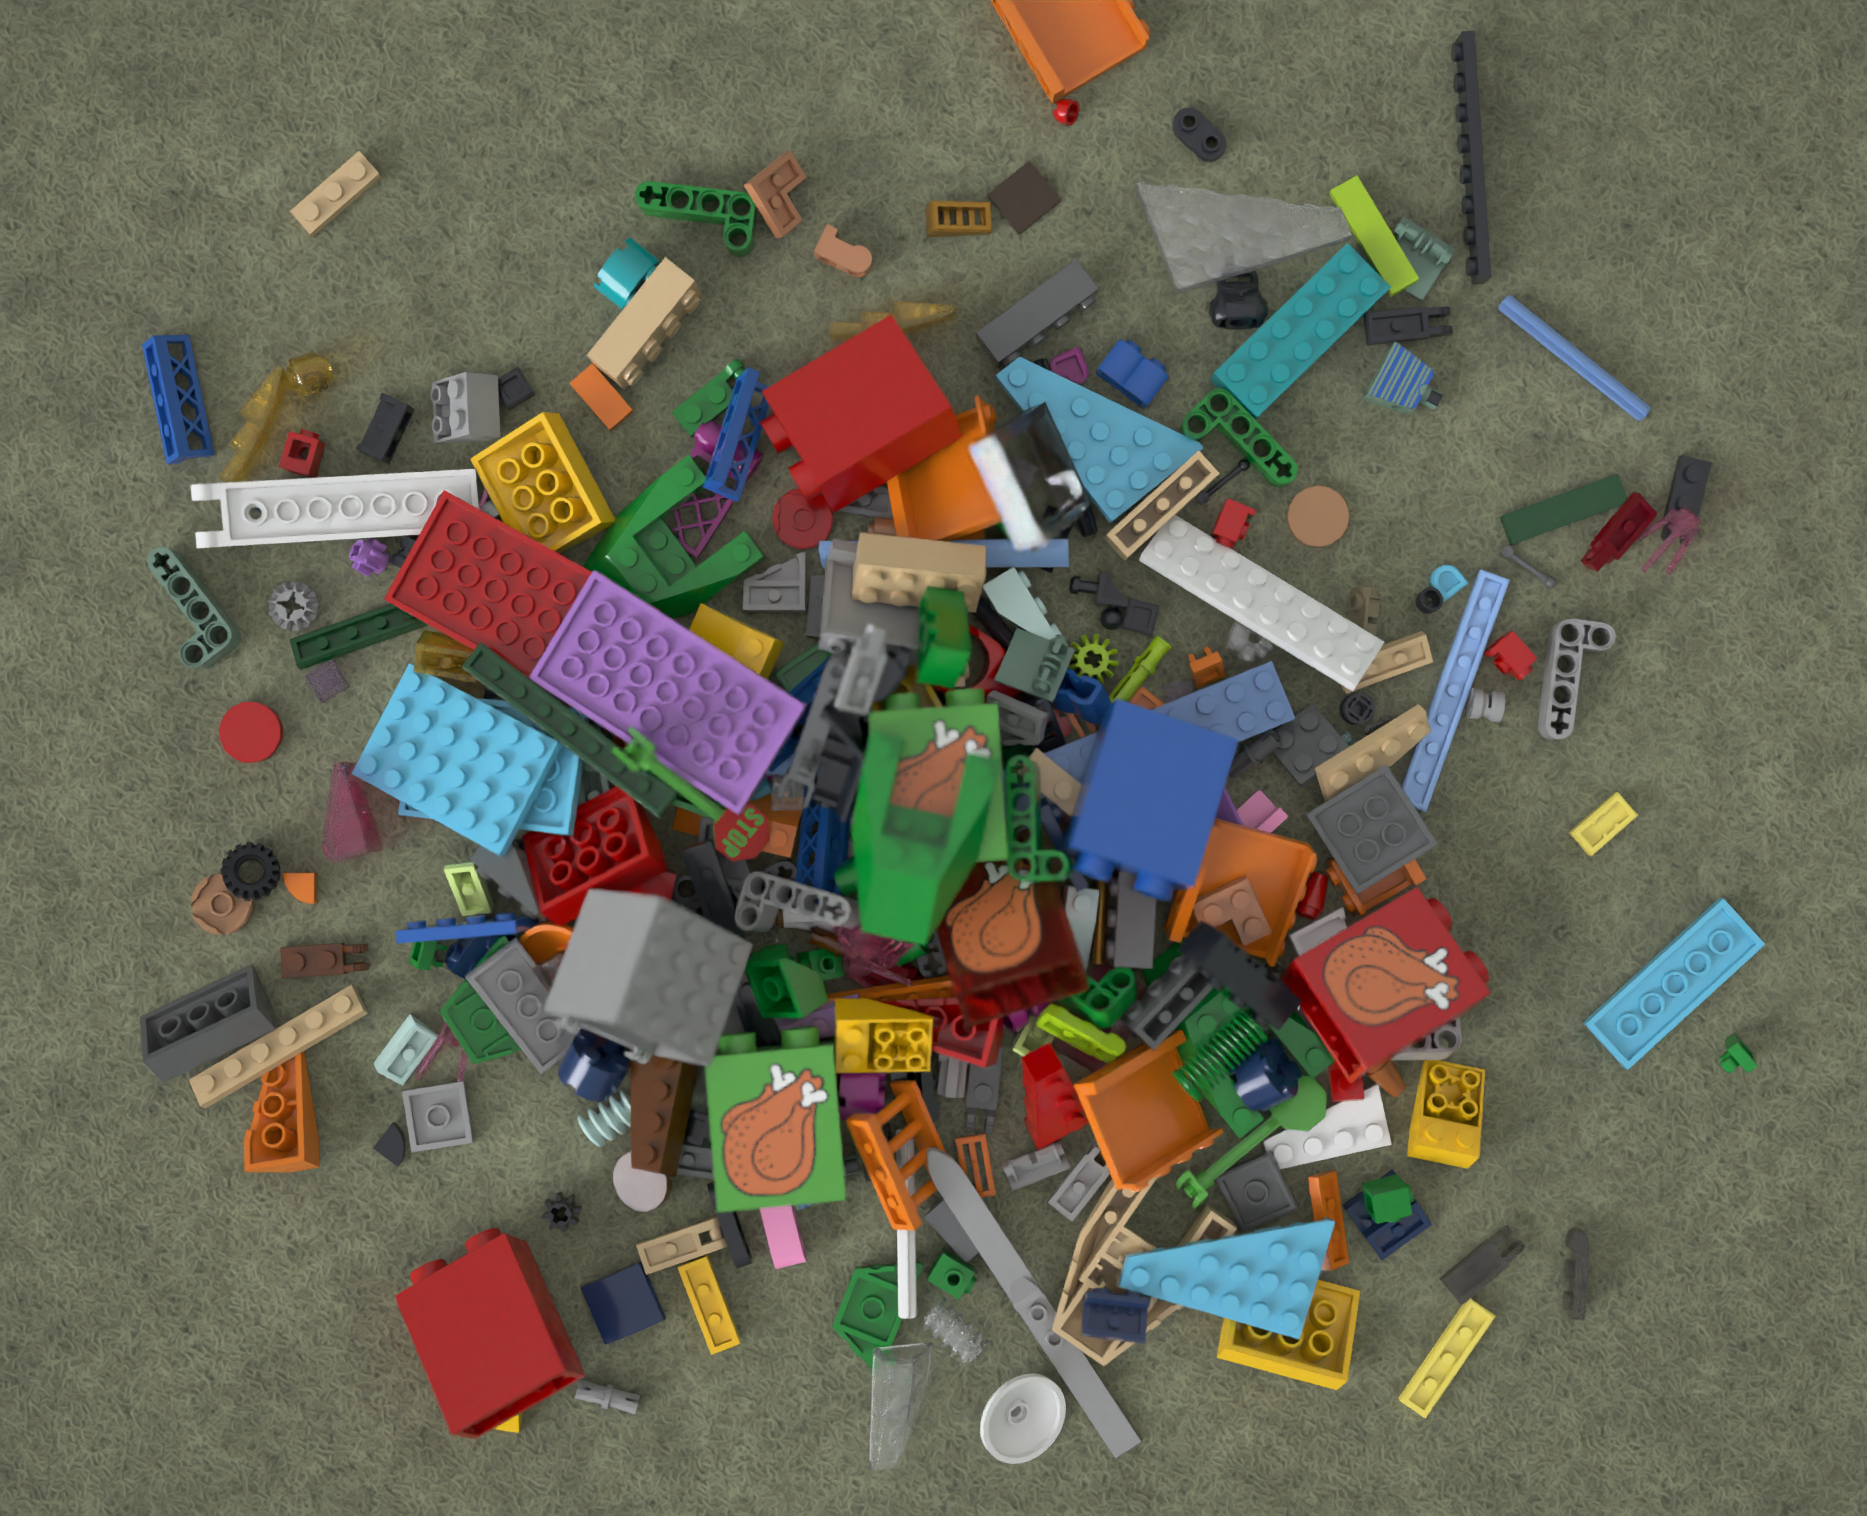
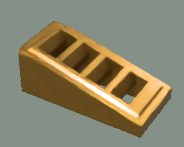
[926,201,992,237]

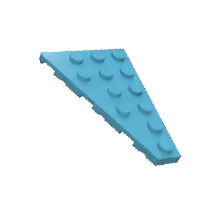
[994,356,1204,523]
[1118,1217,1335,1339]

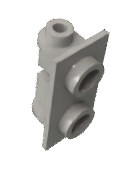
[1003,1141,1070,1191]

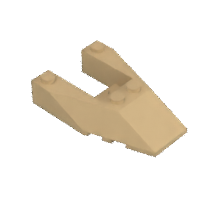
[1052,1177,1237,1366]

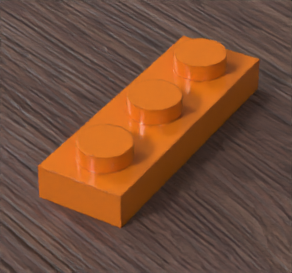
[1308,1170,1350,1271]

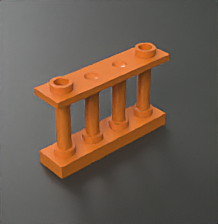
[845,1080,946,1231]

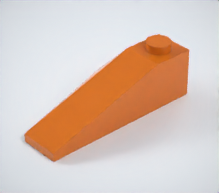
[672,790,804,858]
[244,1051,320,1172]

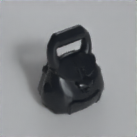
[1209,264,1269,330]

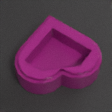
[1050,346,1089,386]

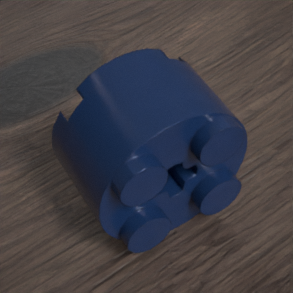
[558,1028,630,1102]
[1229,1038,1302,1113]

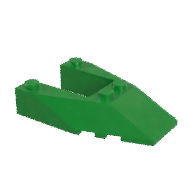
[582,455,768,619]
[852,731,1000,946]
[1142,937,1335,1138]

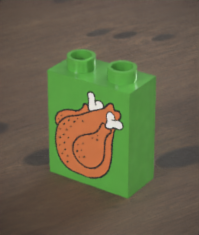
[868,689,1008,862]
[705,1026,846,1212]

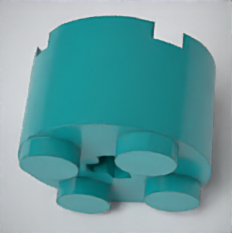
[593,238,661,310]

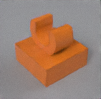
[1189,647,1225,689]

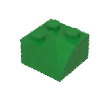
[744,944,829,1018]

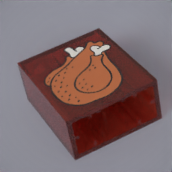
[936,837,1089,1028]

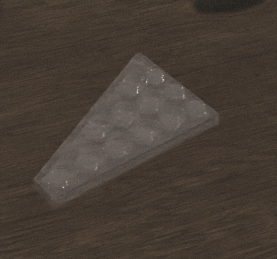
[1136,181,1352,294]

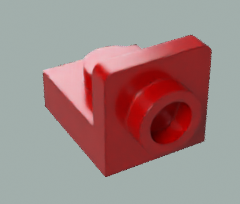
[1328,1061,1365,1103]

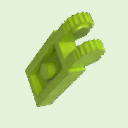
[1036,1003,1127,1063]

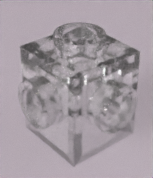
[1225,619,1274,663]

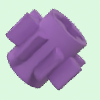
[349,538,389,577]

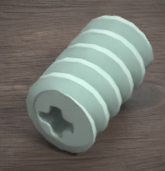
[577,1089,631,1147]

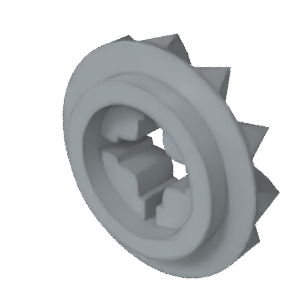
[268,582,319,631]

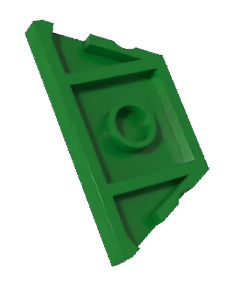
[832,1261,924,1377]

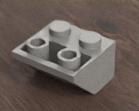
[430,372,501,444]

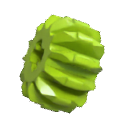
[1068,634,1119,684]

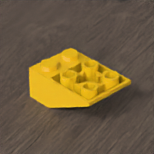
[833,998,933,1073]
[1407,1060,1485,1169]

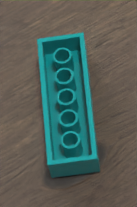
[1209,243,1391,420]

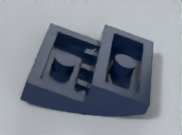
[1342,1169,1432,1260]
[581,1261,666,1345]

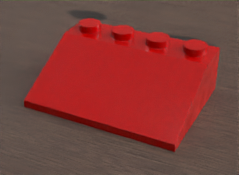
[522,786,668,926]

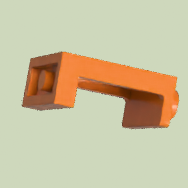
[1325,857,1426,916]

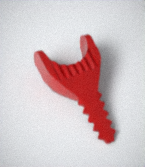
[931,625,1072,736]

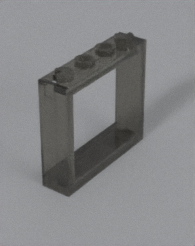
[968,402,1092,552]

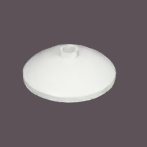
[980,1374,1066,1464]

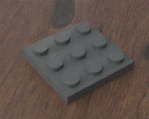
[1306,764,1438,894]

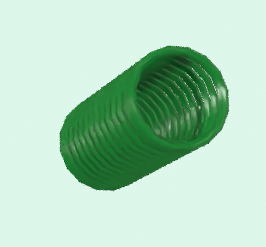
[1172,1010,1268,1102]

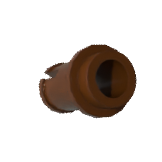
[809,925,851,958]

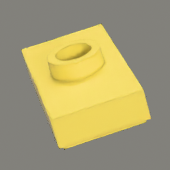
[1568,792,1638,856]

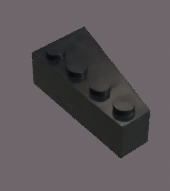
[1177,920,1302,1030]

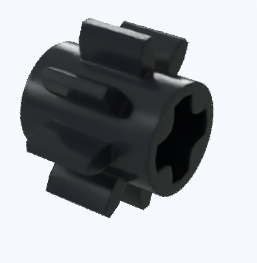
[542,1191,582,1233]

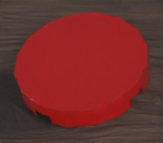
[772,488,834,550]
[219,702,283,763]

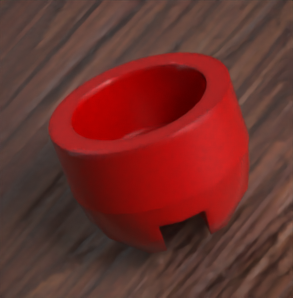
[1053,99,1079,126]

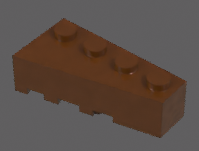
[630,1049,699,1177]

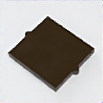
[987,161,1061,235]

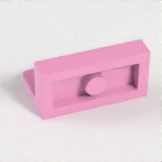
[1236,790,1289,833]

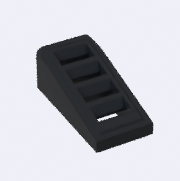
[1014,691,1066,753]

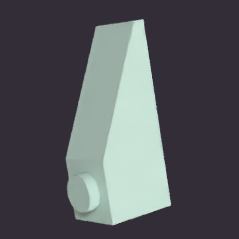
[1053,885,1099,976]

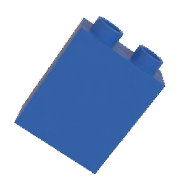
[1061,699,1238,901]

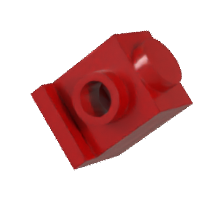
[278,429,326,478]
[1210,498,1256,549]
[1484,631,1537,681]

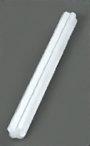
[896,1129,917,1319]

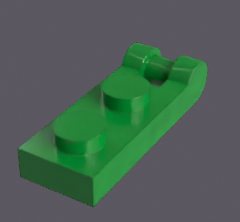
[671,358,744,438]

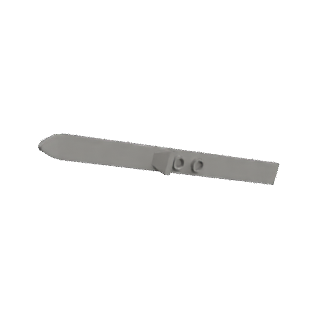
[926,1147,1141,1458]

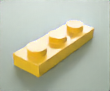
[678,1254,741,1355]

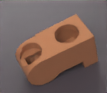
[814,224,872,278]

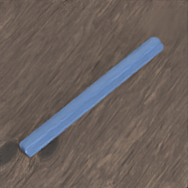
[1498,295,1650,421]

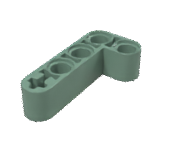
[147,547,241,669]

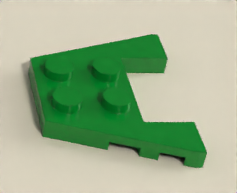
[439,934,521,1064]

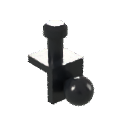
[1069,572,1128,630]

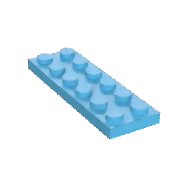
[1582,898,1765,1070]

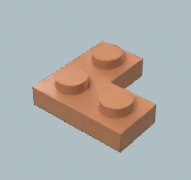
[744,150,806,239]
[1193,875,1272,946]

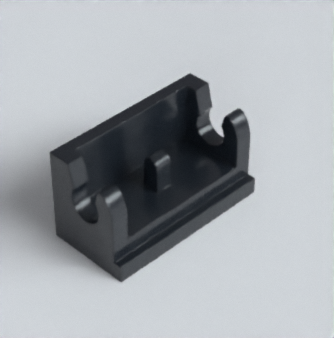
[356,393,415,465]

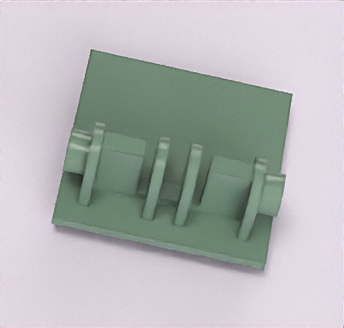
[1371,216,1455,301]
[994,628,1075,703]

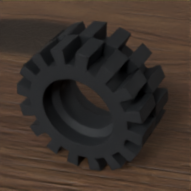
[221,842,281,901]

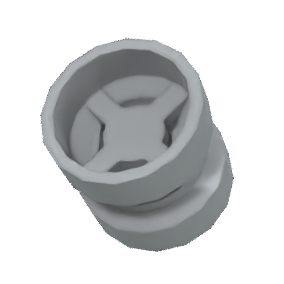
[1466,688,1505,722]

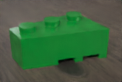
[917,586,971,688]

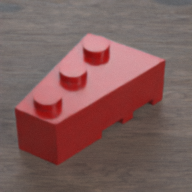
[1022,1042,1089,1150]

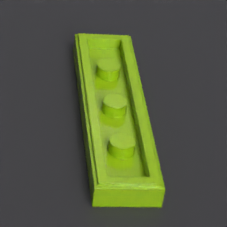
[1329,175,1419,297]

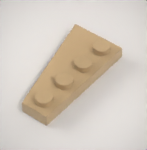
[1314,704,1431,802]

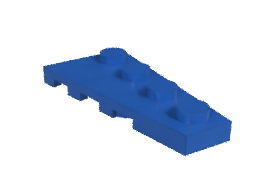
[396,912,539,943]

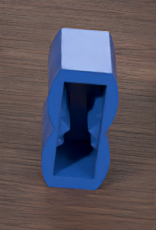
[1095,339,1169,409]
[1053,668,1111,724]

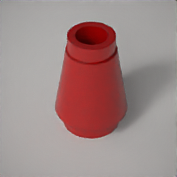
[1295,872,1329,920]

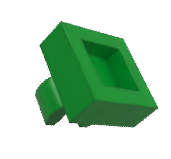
[408,940,448,971]
[1719,1033,1758,1073]

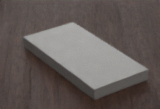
[465,938,585,1075]

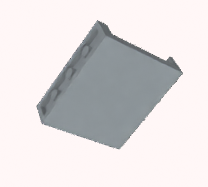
[818,538,919,667]

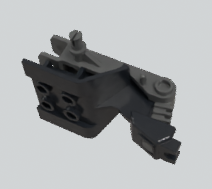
[777,645,912,822]

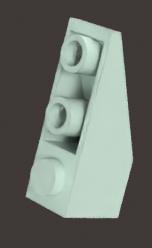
[982,567,1062,640]

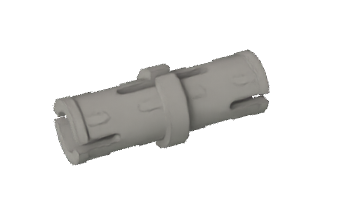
[575,1379,640,1415]

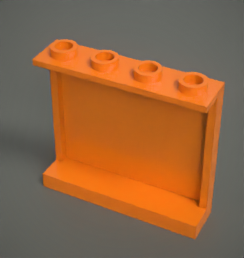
[990,0,1151,104]
[887,395,1014,542]
[1163,818,1317,967]
[1074,1029,1224,1192]

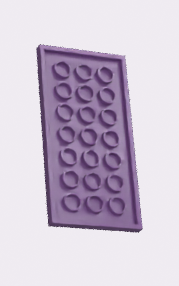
[529,570,808,814]

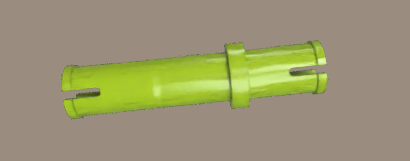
[1109,635,1172,703]

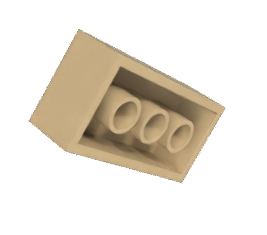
[587,257,701,390]
[851,533,986,613]

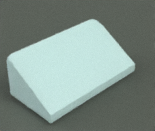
[374,1014,439,1086]

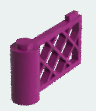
[671,420,764,558]

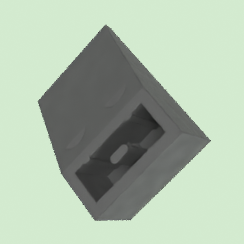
[470,838,551,922]

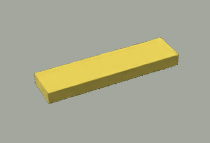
[1398,1297,1496,1419]

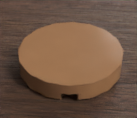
[1286,485,1349,548]
[191,873,254,934]

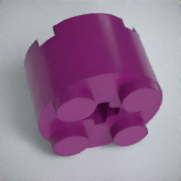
[839,1072,886,1121]

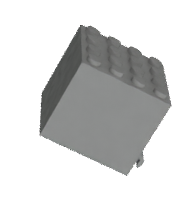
[544,889,753,1066]

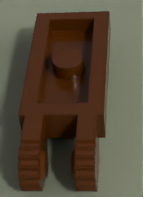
[280,943,369,979]

